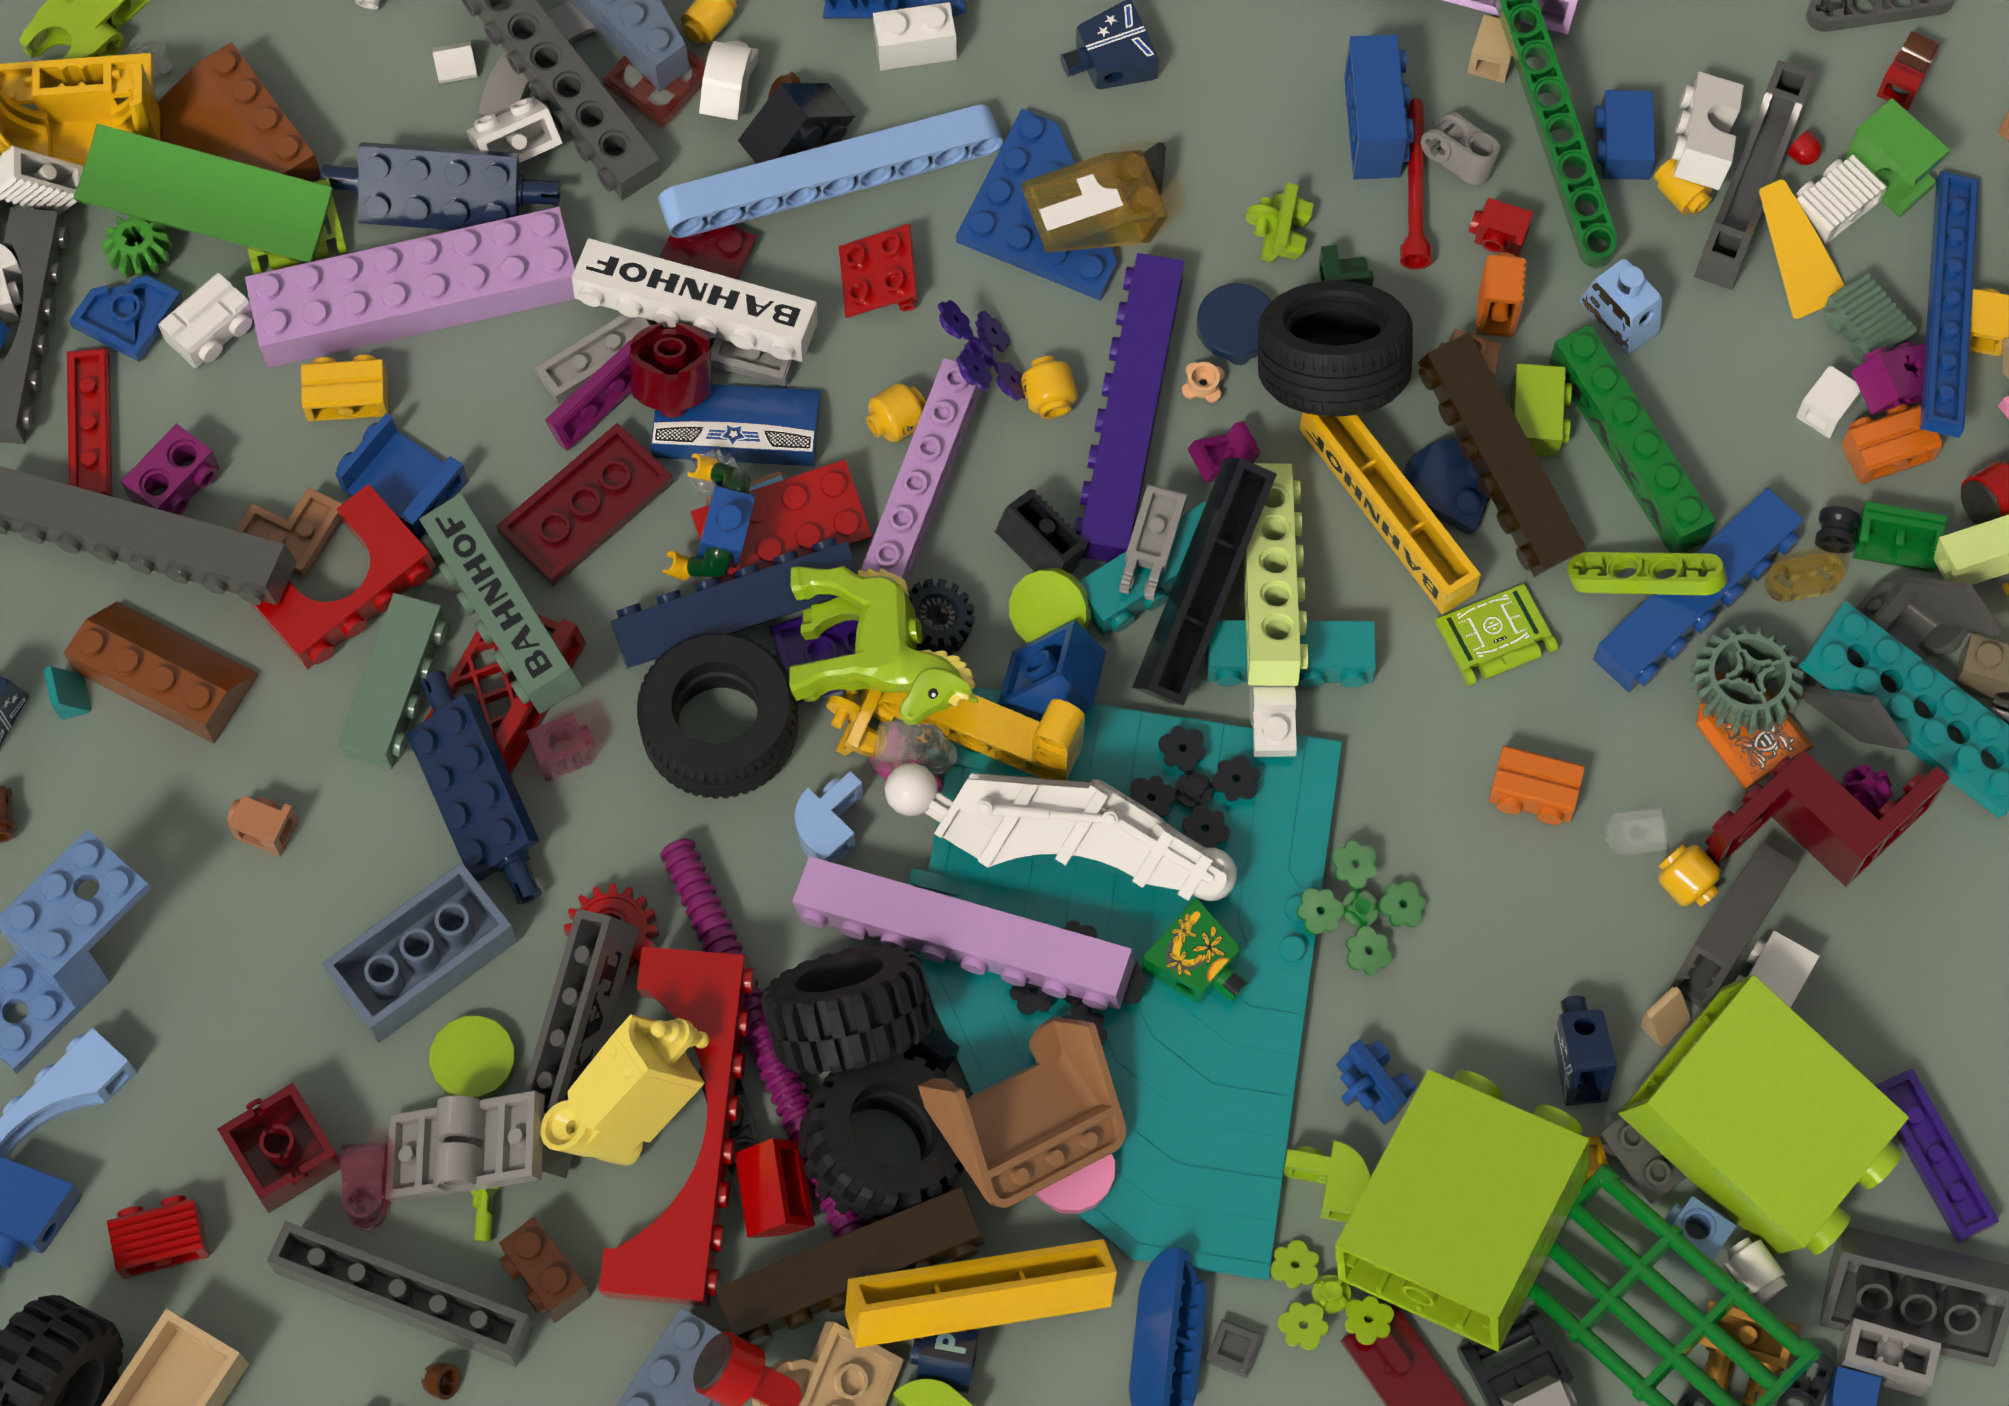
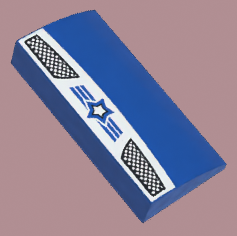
[651,384,821,466]

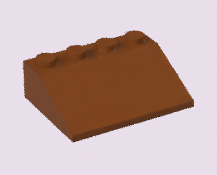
[157,42,321,182]

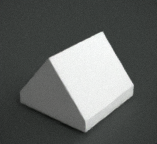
[432,41,478,84]

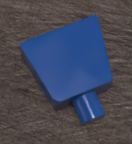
[0,1157,82,1269]

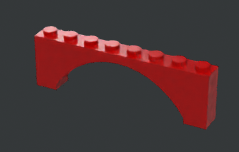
[598,947,755,1307]

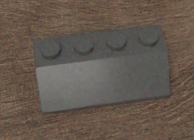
[1820,1227,2009,1367]

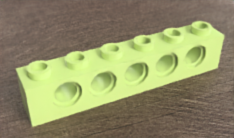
[1243,463,1308,686]

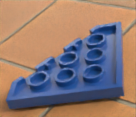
[956,109,1117,301]

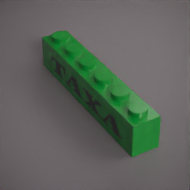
[1549,325,1716,553]

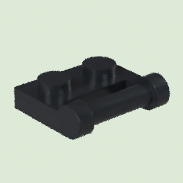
[1457,1310,1574,1406]

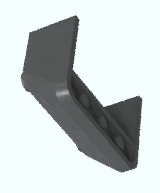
[1800,575,2003,750]

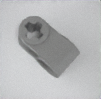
[1420,112,1500,185]

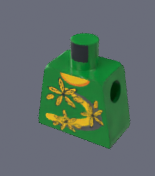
[1141,898,1249,1003]

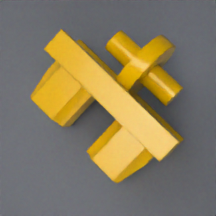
[826,689,894,758]

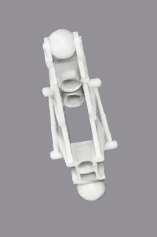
[884,763,1237,901]

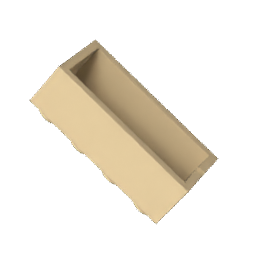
[101,1308,249,1406]

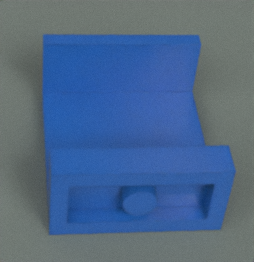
[335,413,468,540]

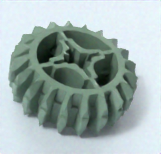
[1690,624,1804,736]

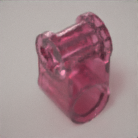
[340,1142,388,1230]

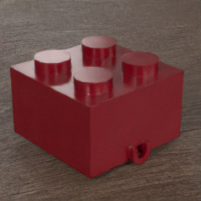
[217,1083,344,1213]

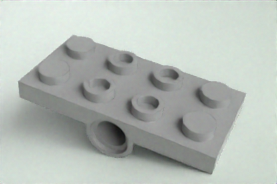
[385,1091,545,1203]

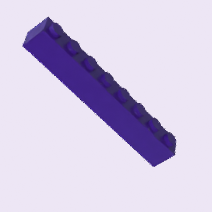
[1074,253,1184,562]

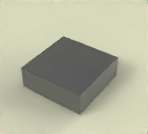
[1205,1319,1263,1378]

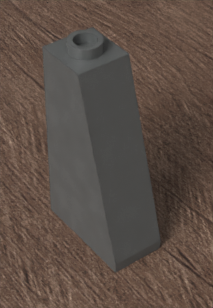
[1669,842,1799,1010]

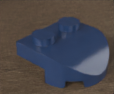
[1403,439,1487,535]

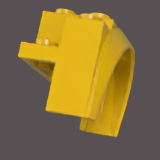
[0,53,161,166]

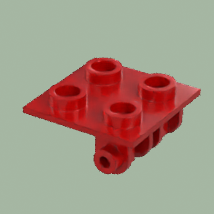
[839,224,918,318]

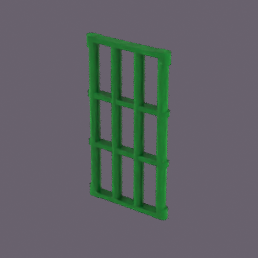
[1527,1164,1822,1406]

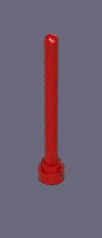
[1400,98,1432,270]

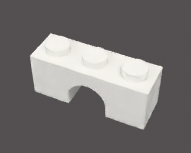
[1670,71,1744,190]

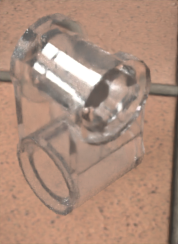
[871,721,957,775]

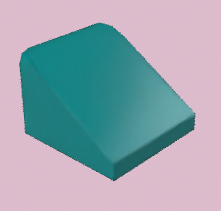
[44,666,91,720]

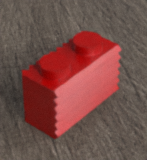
[107,1195,209,1279]

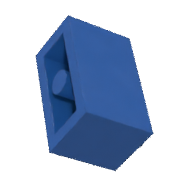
[1594,90,1655,180]

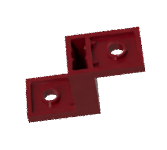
[1705,750,1950,887]

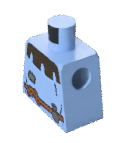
[1579,258,1662,355]

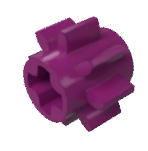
[1841,765,1893,816]

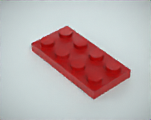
[690,459,872,583]

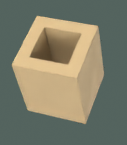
[1467,14,1521,83]

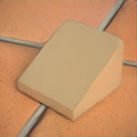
[1640,987,1691,1047]

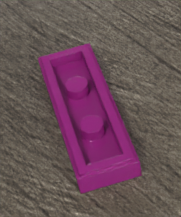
[545,340,632,451]

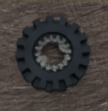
[909,578,975,656]

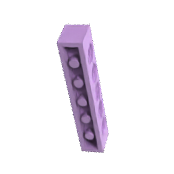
[861,358,982,585]

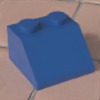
[998,620,1106,719]

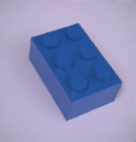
[1344,34,1413,180]

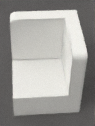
[1796,366,1861,439]

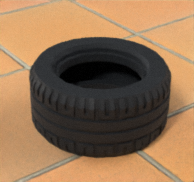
[1258,281,1413,416]

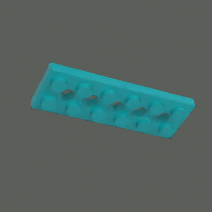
[1798,601,2009,819]

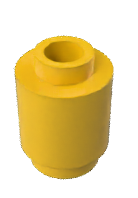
[681,0,737,44]
[1654,158,1712,215]

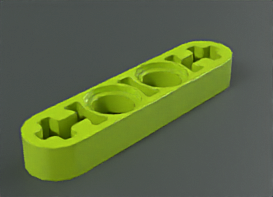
[1567,552,1727,595]

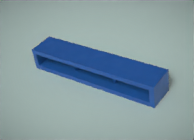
[1593,487,1804,693]

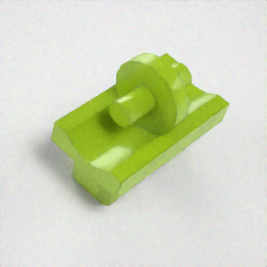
[1245,182,1314,263]

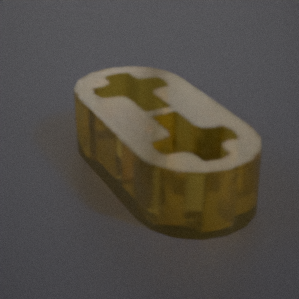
[1764,553,1844,602]

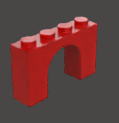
[249,484,436,670]

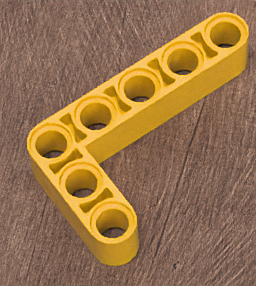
[878,692,1085,780]

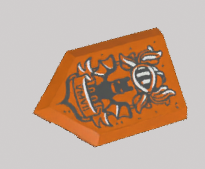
[1696,671,1813,791]

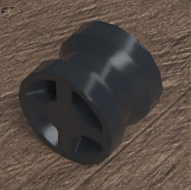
[1815,506,1860,554]

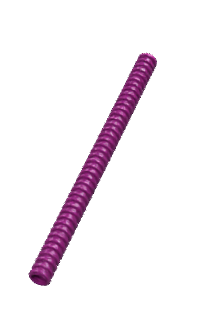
[660,838,866,1237]

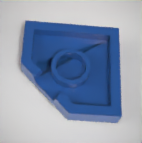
[69,275,183,362]

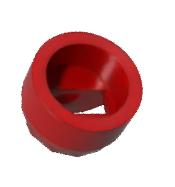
[1786,130,1821,165]

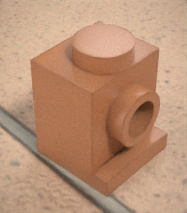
[227,796,299,857]

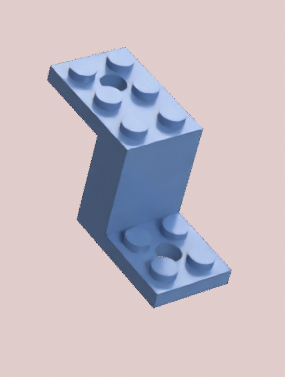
[0,829,151,1074]

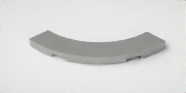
[478,1,601,118]

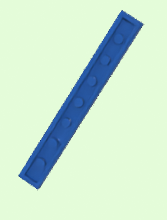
[1920,171,1979,438]

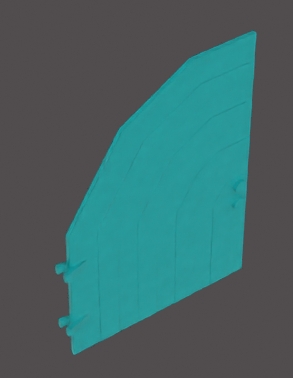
[908,686,1342,1281]

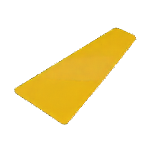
[1759,180,1845,319]

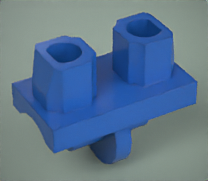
[1336,1040,1416,1125]

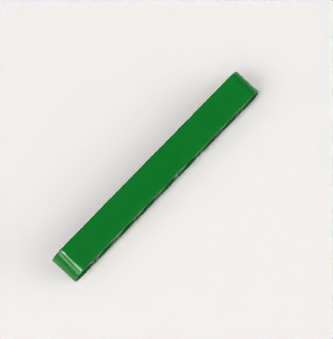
[1494,0,1617,268]

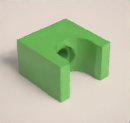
[1844,98,1950,218]

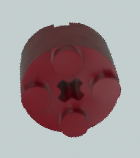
[630,323,712,418]

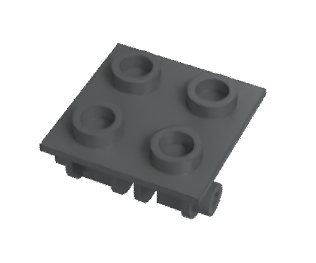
[1600,1117,1687,1204]

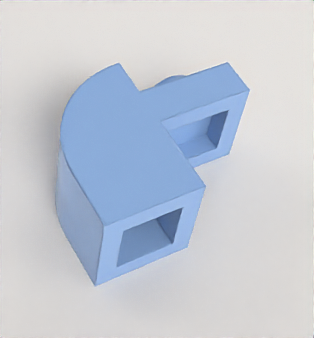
[795,771,863,864]

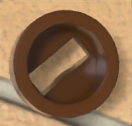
[421,1362,461,1400]

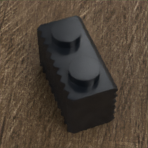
[994,489,1087,574]

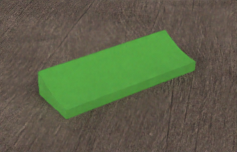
[73,124,333,263]

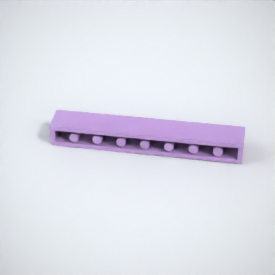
[792,856,1135,1010]

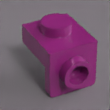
[1187,421,1260,483]

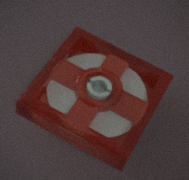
[603,48,706,127]

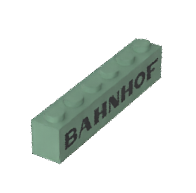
[419,493,583,714]

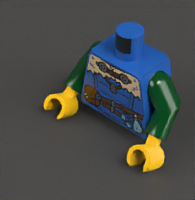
[662,453,756,581]

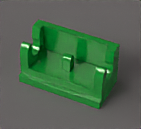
[1852,501,1948,573]

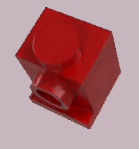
[1468,198,1533,257]

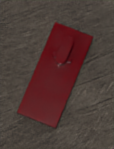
[1341,1304,1468,1406]

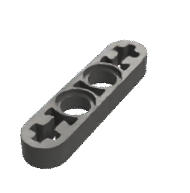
[1806,0,1954,32]

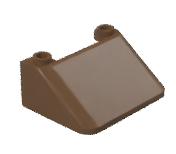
[918,1017,1126,1208]

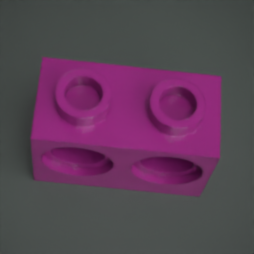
[121,423,220,515]

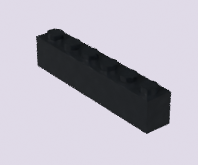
[1132,457,1277,705]

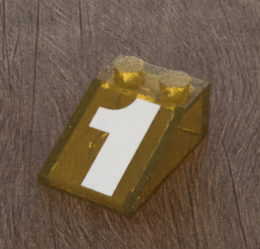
[1021,150,1168,253]

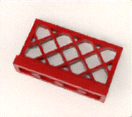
[424,614,586,775]

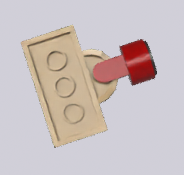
[693,1322,904,1406]

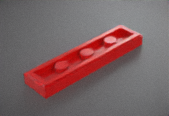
[67,348,112,496]

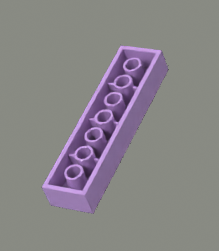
[245,206,575,368]

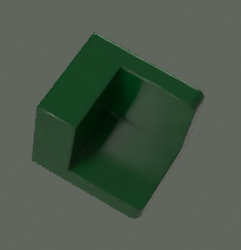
[1318,245,1374,286]

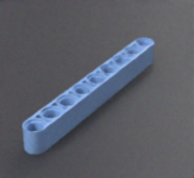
[658,104,1003,238]

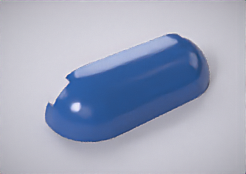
[1129,1247,1207,1406]

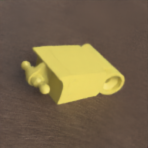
[540,1014,710,1166]

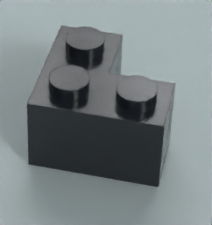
[737,83,855,164]

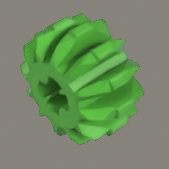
[102,216,173,279]

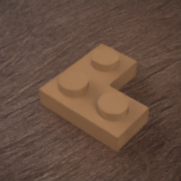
[235,487,342,577]

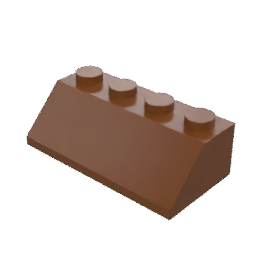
[63,601,258,743]

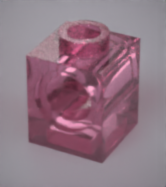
[526,713,595,782]

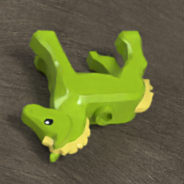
[789,566,978,725]

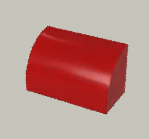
[734,1138,815,1238]

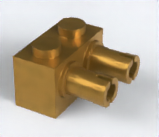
[1699,1301,1802,1405]

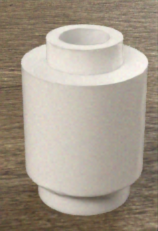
[1725,1237,1788,1304]

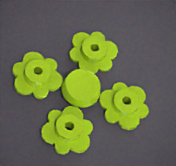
[1270,1240,1394,1350]

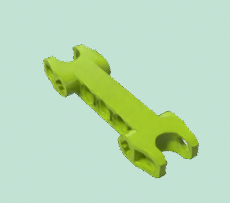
[19,0,151,59]

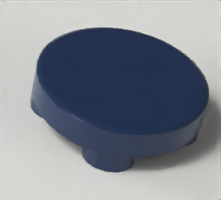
[1196,283,1272,365]

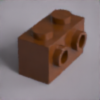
[498,1216,590,1323]

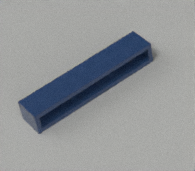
[610,537,858,669]

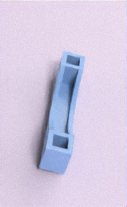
[0,1027,137,1158]

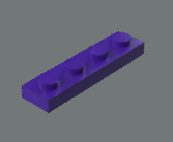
[1875,1068,1999,1243]

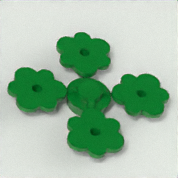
[1296,840,1426,976]

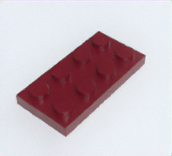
[496,423,673,586]

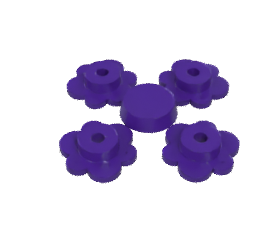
[938,300,1025,401]

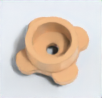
[1182,362,1225,403]

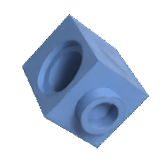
[1665,1196,1736,1261]

